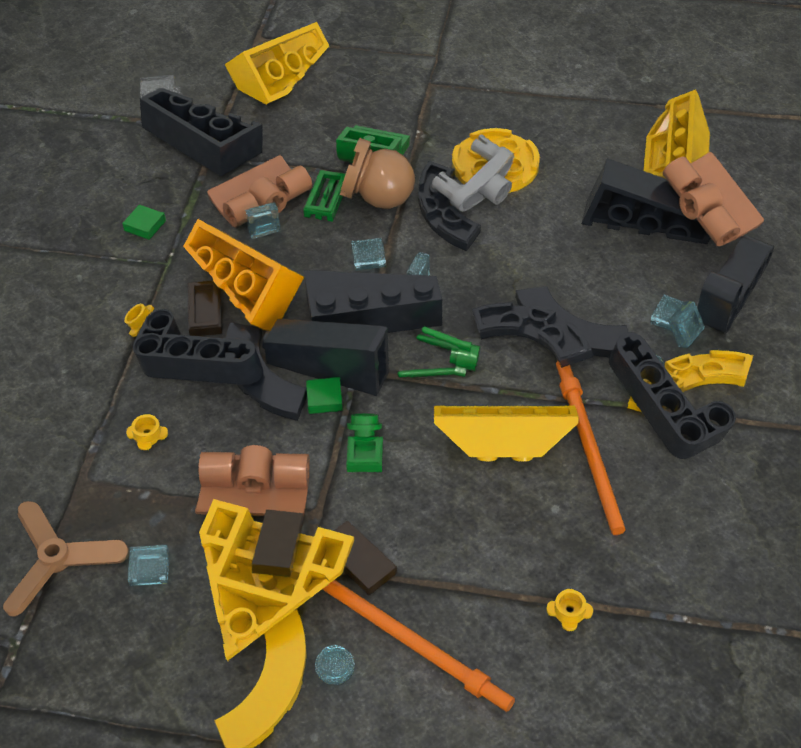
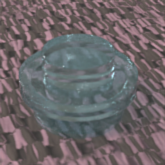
[315,645,355,685]

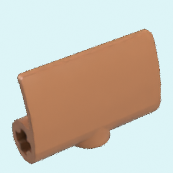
[663,152,764,246]
[207,155,313,228]
[195,445,310,516]

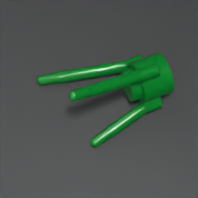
[397,326,480,377]

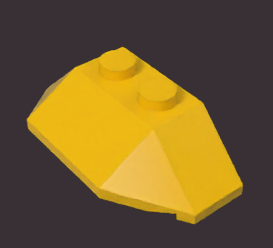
[644,89,710,179]
[434,406,579,462]

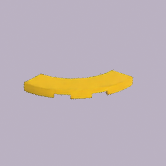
[627,350,753,412]
[214,609,307,748]

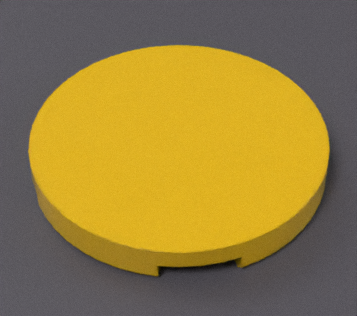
[452,128,540,193]

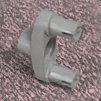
[431,134,514,212]

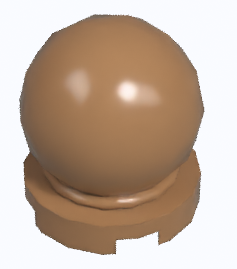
[340,138,415,209]

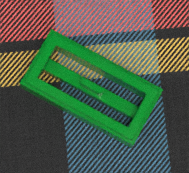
[303,170,346,222]

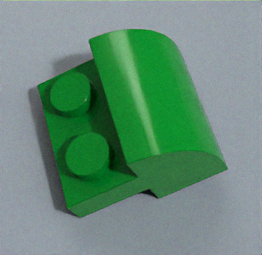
[336,125,410,163]

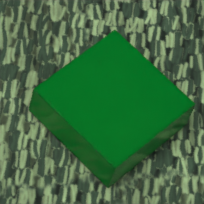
[122,204,166,240]
[306,377,343,414]
[346,436,383,472]

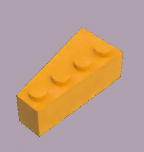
[183,219,304,331]

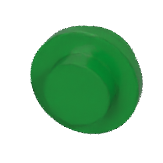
[347,413,382,437]

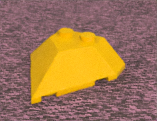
[199,499,355,661]

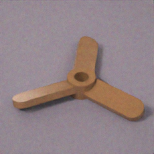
[3,501,129,617]

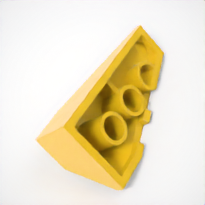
[225,22,329,105]

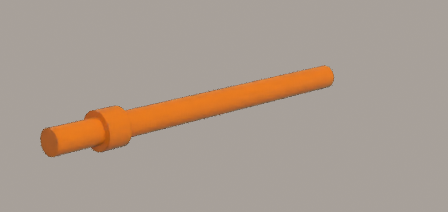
[556,361,626,535]
[322,580,515,712]

